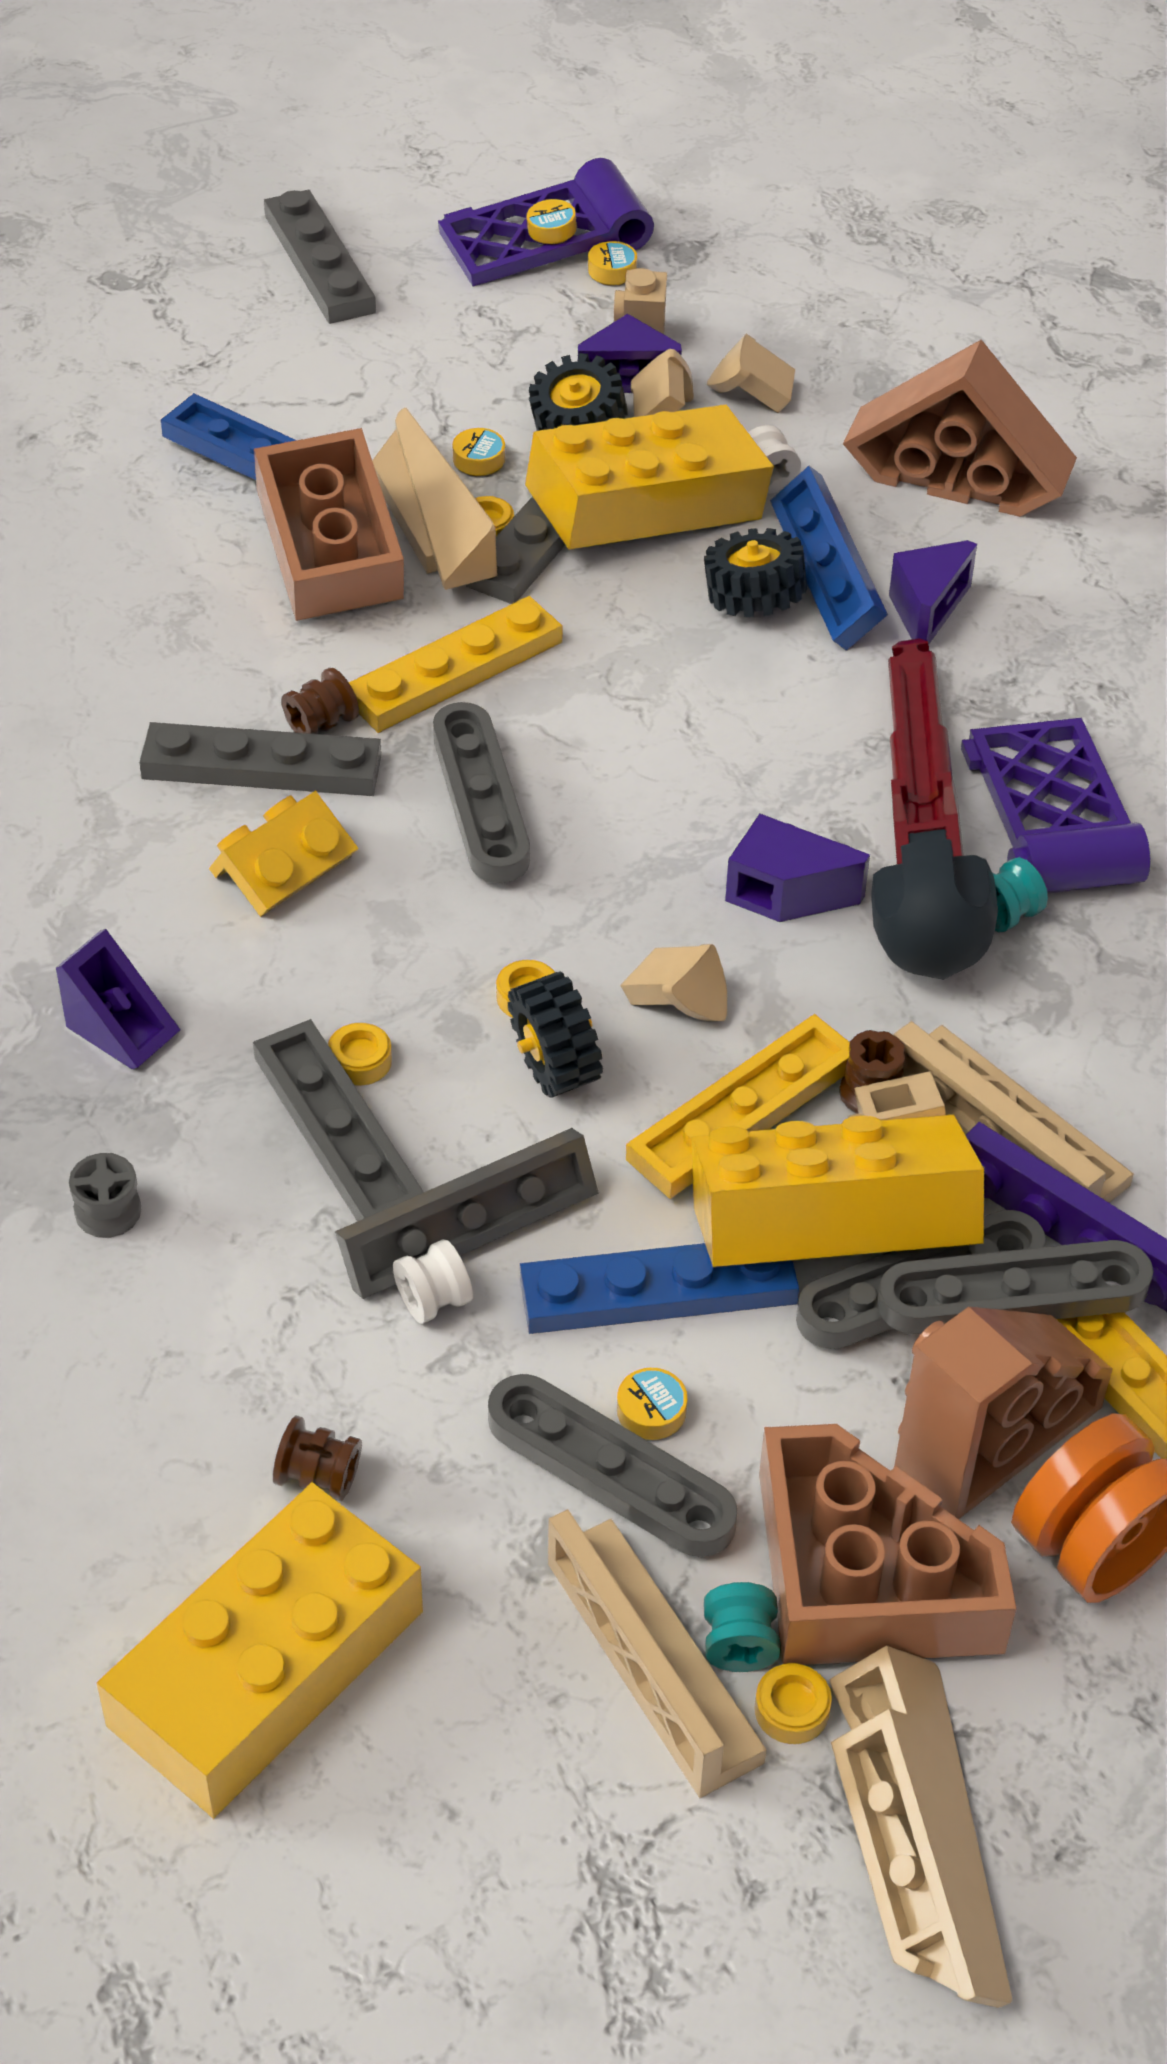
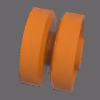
[1011,1413,1167,1603]

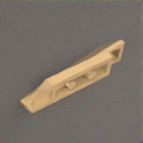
[372,408,497,590]
[829,1646,1012,2008]

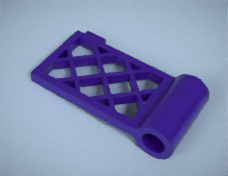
[438,158,654,287]
[961,718,1151,893]

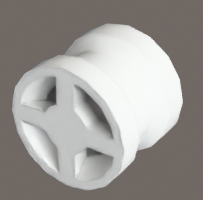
[748,425,801,494]
[393,1239,473,1324]

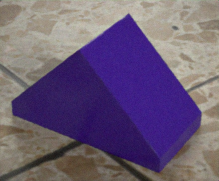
[577,314,682,393]
[889,540,977,644]
[56,929,181,1069]

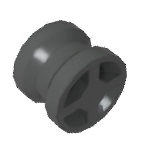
[69,1153,141,1238]

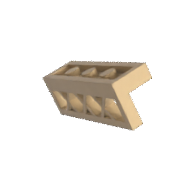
[893,1021,1134,1203]
[548,1509,766,1799]

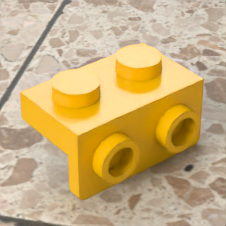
[209,790,359,917]

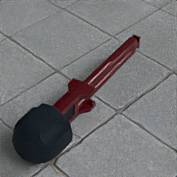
[871,638,998,980]

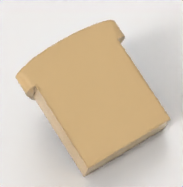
[707,333,795,413]
[631,349,694,417]
[620,944,727,1021]

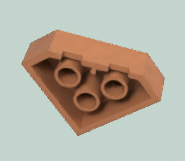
[843,339,1077,517]
[894,1306,1112,1519]
[759,1424,1016,1665]

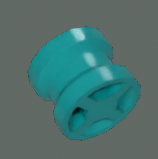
[992,857,1048,933]
[703,1582,780,1672]

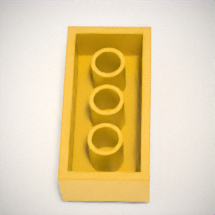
[525,404,774,550]
[691,1114,984,1267]
[96,1482,423,1819]

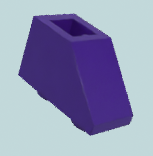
[725,813,870,922]

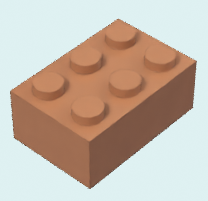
[254,428,404,621]

